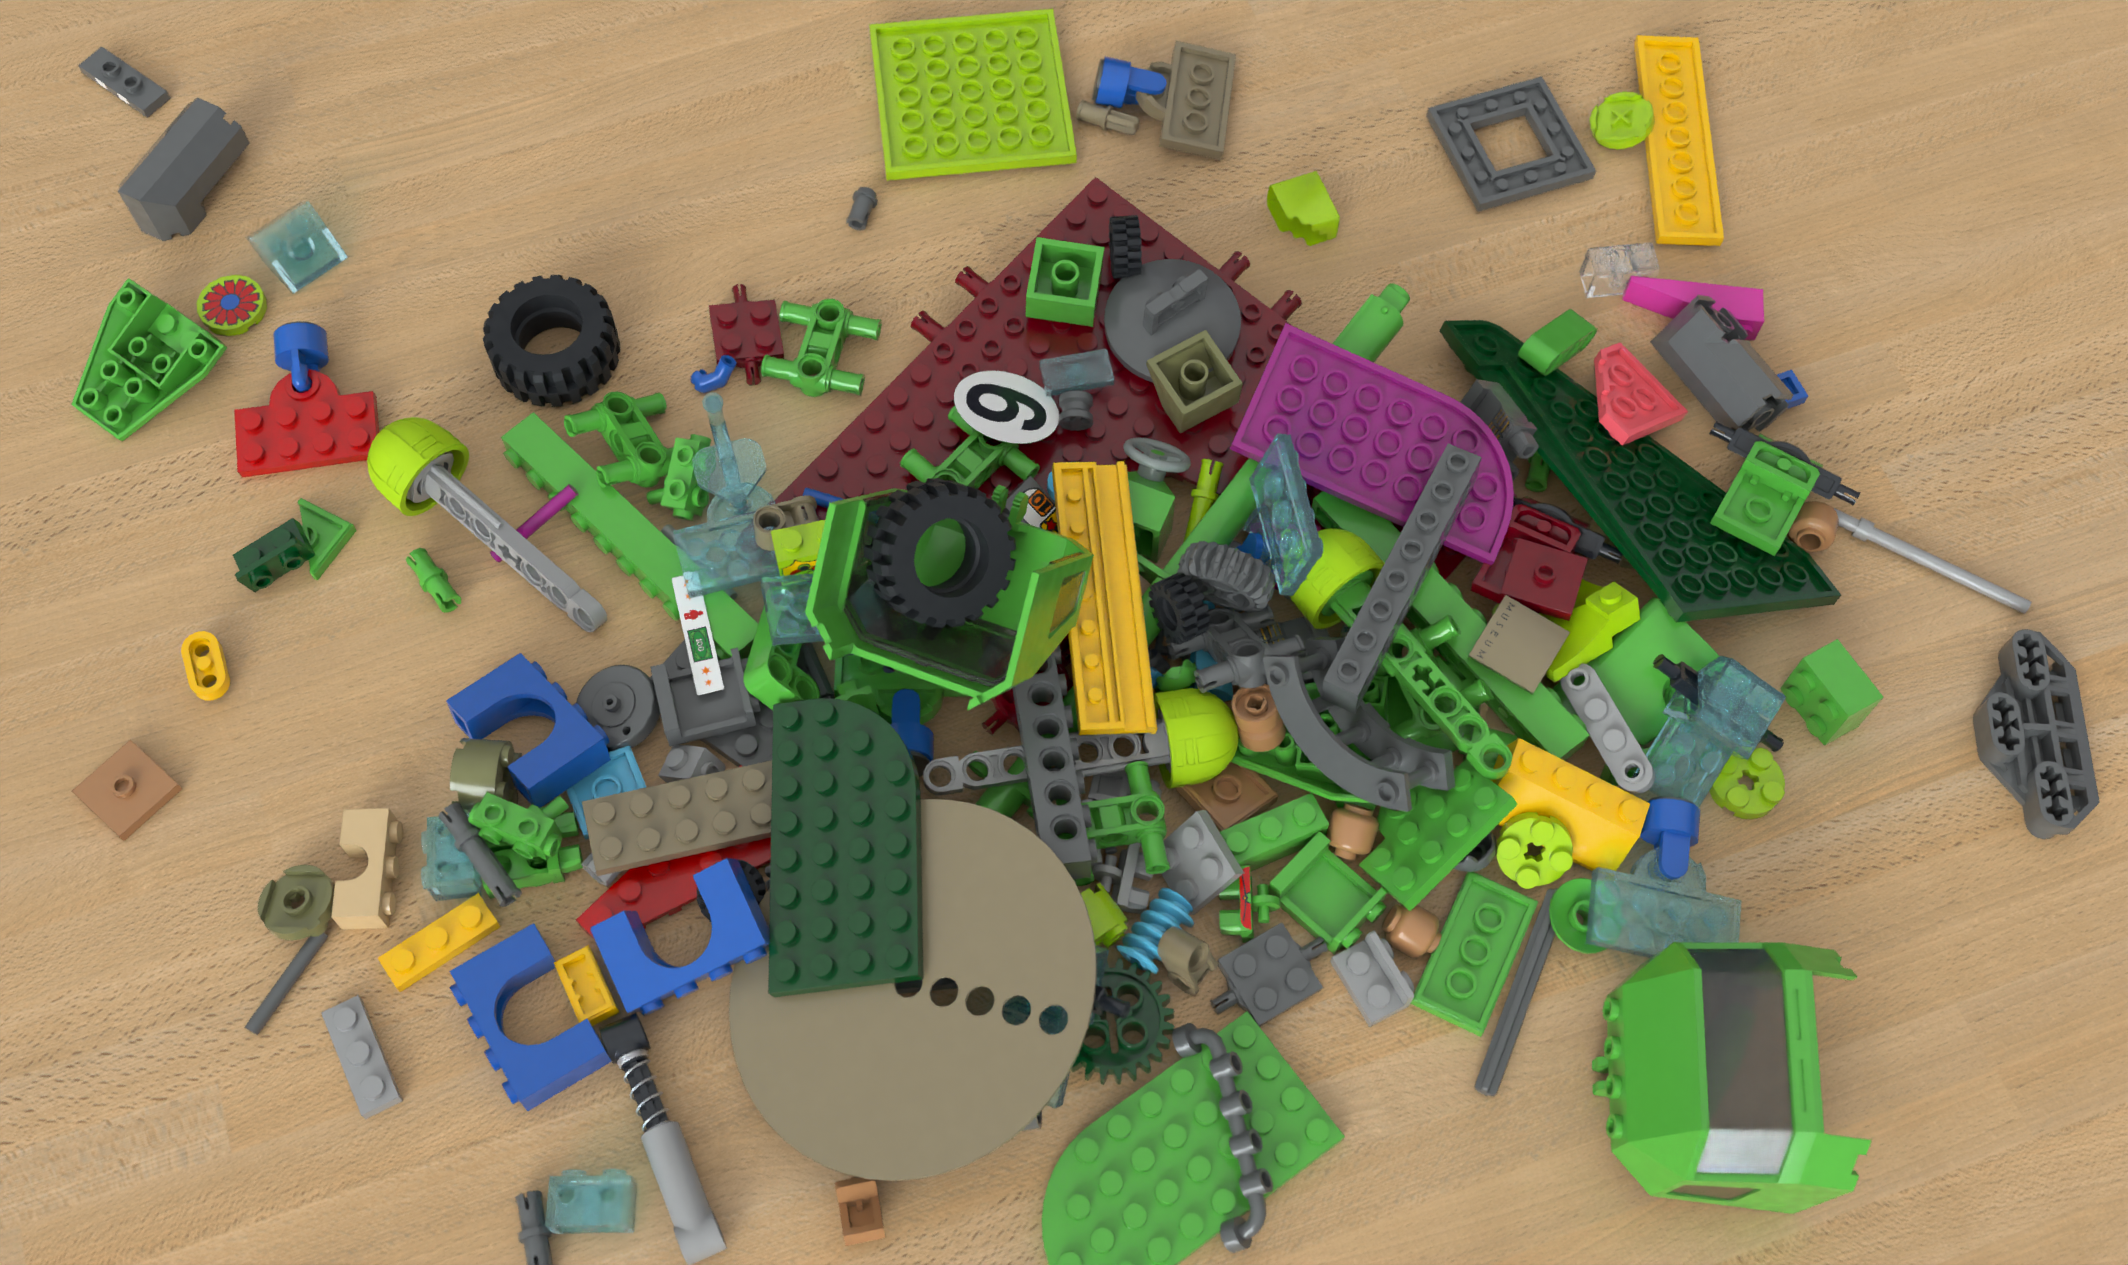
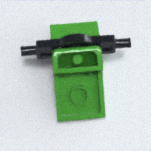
[1709,421,1861,556]

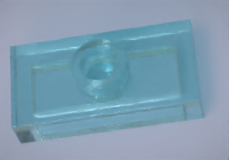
[1039,349,1114,397]

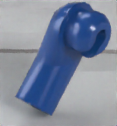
[690,355,736,393]

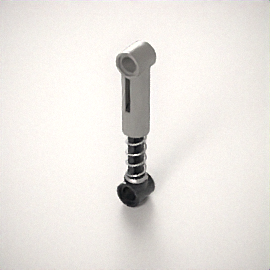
[599,1013,727,1265]

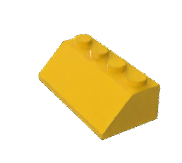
[1491,738,1650,879]

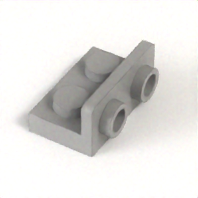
[1330,931,1414,1027]

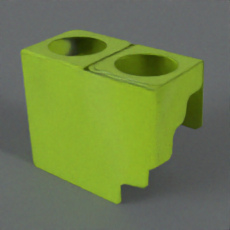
[1267,171,1340,246]

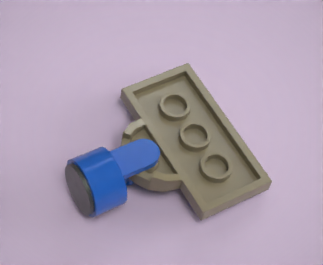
[1092,41,1236,160]

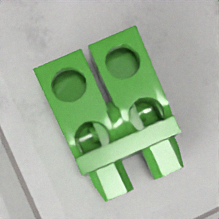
[482,807,583,899]

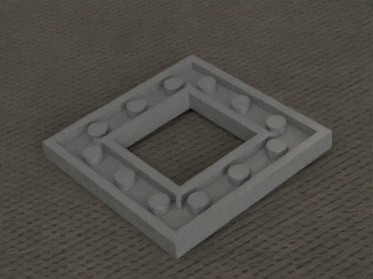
[1426,76,1596,212]

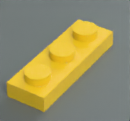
[378,893,501,992]

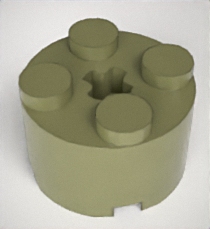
[450,738,522,814]

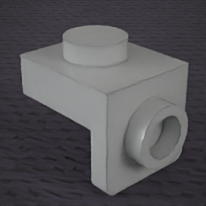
[658,744,726,783]

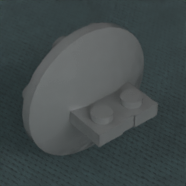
[1104,259,1241,382]

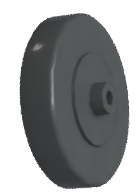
[576,665,660,752]

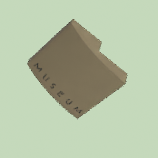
[1468,595,1570,694]

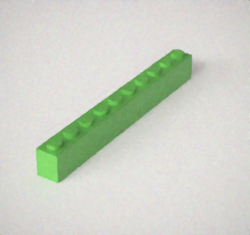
[501,412,758,661]
[1311,491,1590,761]

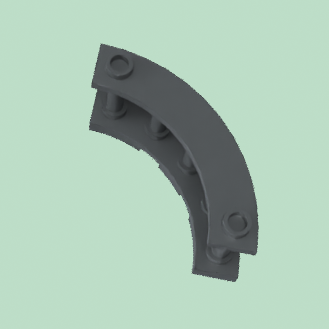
[1263,637,1455,812]

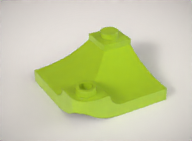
[1492,579,1641,682]

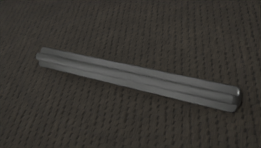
[1474,888,1557,1096]

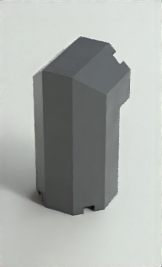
[118,98,250,241]
[1650,295,1794,432]

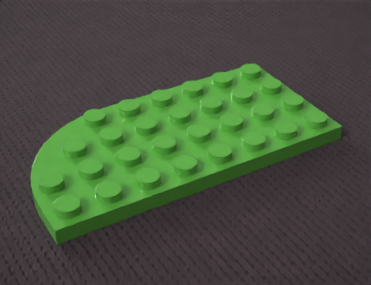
[1042,1011,1345,1265]

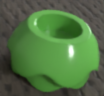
[1156,659,1198,692]

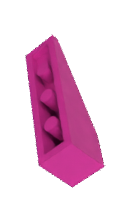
[1623,276,1764,341]

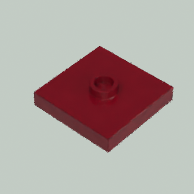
[1498,538,1588,621]

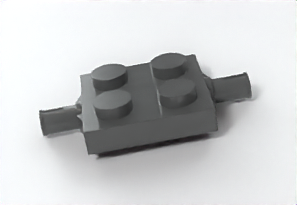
[1210,922,1328,1027]

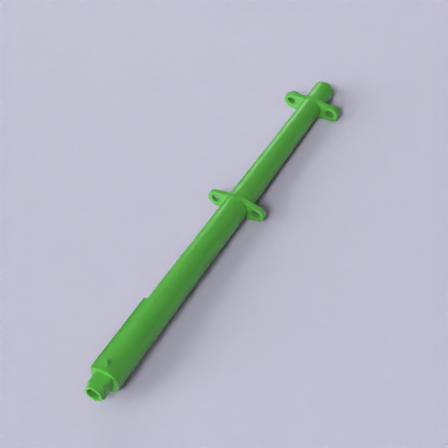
[968,283,1410,819]

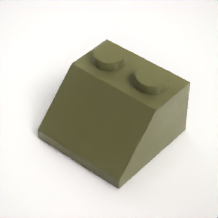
[1146,330,1243,434]

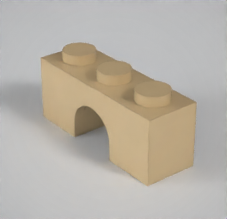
[331,808,403,930]

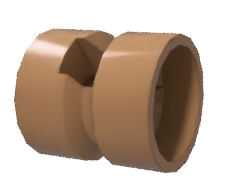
[1231,684,1286,752]

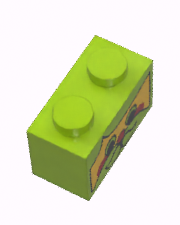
[770,520,825,583]

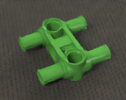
[761,299,882,397]
[564,391,674,488]
[900,406,1040,489]
[1375,614,1493,740]
[1055,761,1170,886]

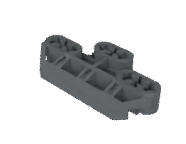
[1973,629,2100,839]

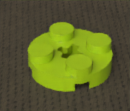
[1707,746,1785,819]
[1496,812,1573,889]

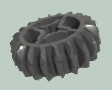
[1177,541,1276,613]

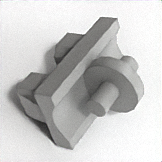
[1092,843,1153,914]

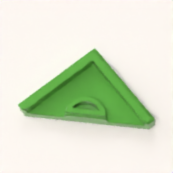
[298,498,357,580]

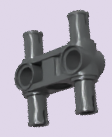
[1166,604,1306,693]

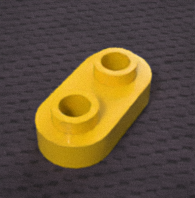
[181,631,230,701]

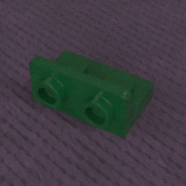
[233,518,315,592]

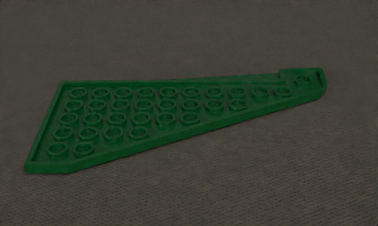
[1439,320,1841,622]

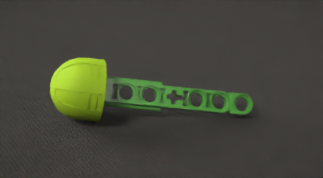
[1286,528,1512,780]

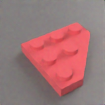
[1594,342,1688,446]

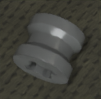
[1059,391,1093,431]

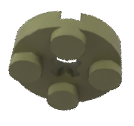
[258,865,335,940]

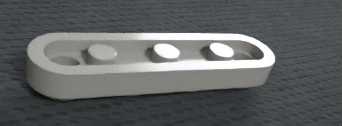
[1561,663,1655,794]

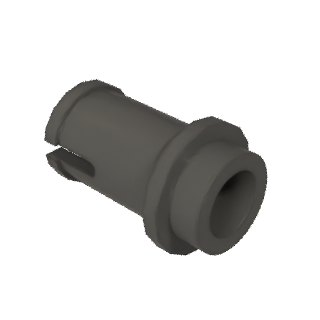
[846,187,878,231]

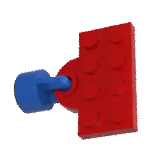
[234,321,379,478]

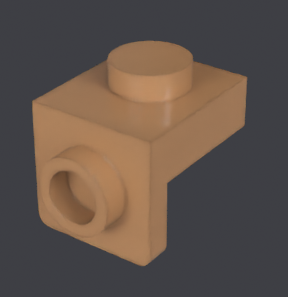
[835,1176,886,1246]

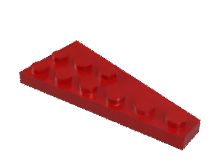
[576,765,771,940]

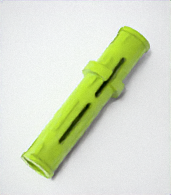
[1183,459,1224,543]

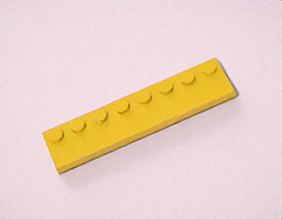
[1052,461,1157,735]

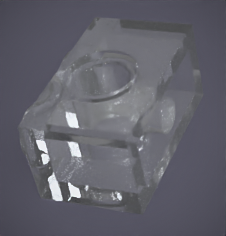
[1579,242,1660,298]

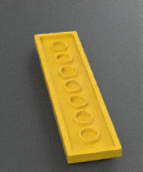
[1634,35,1724,246]

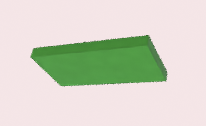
[1410,872,1538,1037]

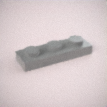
[321,995,403,1119]

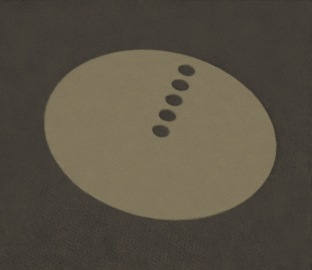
[729,799,1097,1181]

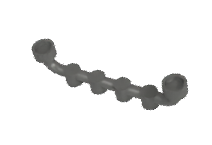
[1172,1023,1273,1253]

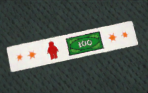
[672,573,724,695]

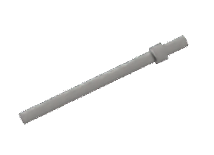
[1834,508,2031,614]

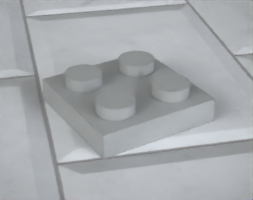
[1161,810,1244,916]

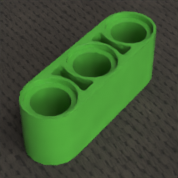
[1518,309,1598,376]

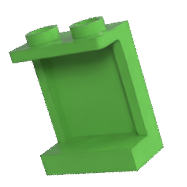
[1269,831,1388,955]

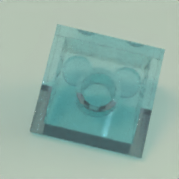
[246,201,348,294]

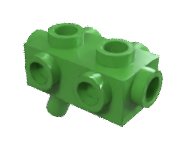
[647,434,717,521]
[468,792,569,860]

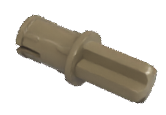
[1076,100,1140,135]

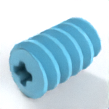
[1116,888,1194,974]

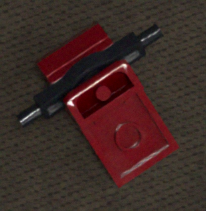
[1470,496,1623,614]

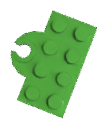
[1359,760,1518,911]

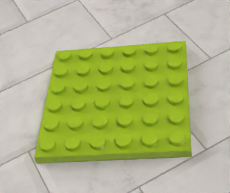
[869,9,1077,180]

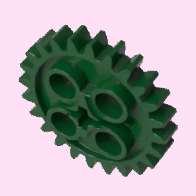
[1048,958,1174,1085]

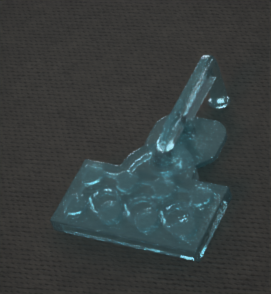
[672,392,804,599]

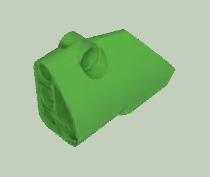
[1553,597,1736,746]

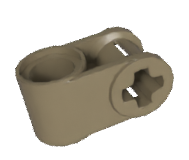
[753,495,819,551]
[1157,926,1218,996]

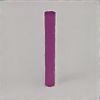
[490,484,578,563]

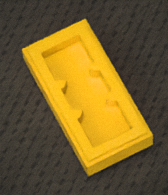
[553,945,620,1026]

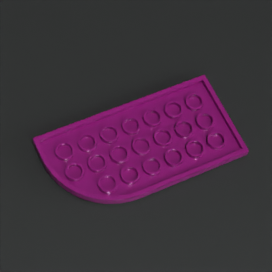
[1230,323,1514,565]

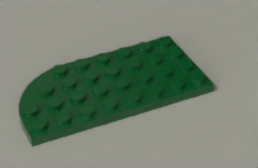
[768,698,923,997]

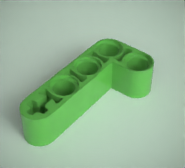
[743,578,820,710]

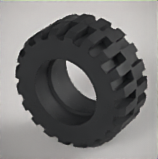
[483,275,620,407]
[864,478,1016,628]

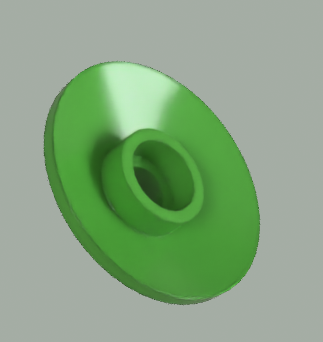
[1549,878,1622,954]

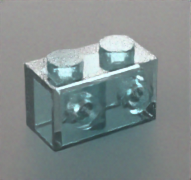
[421,813,482,901]
[545,1169,638,1234]

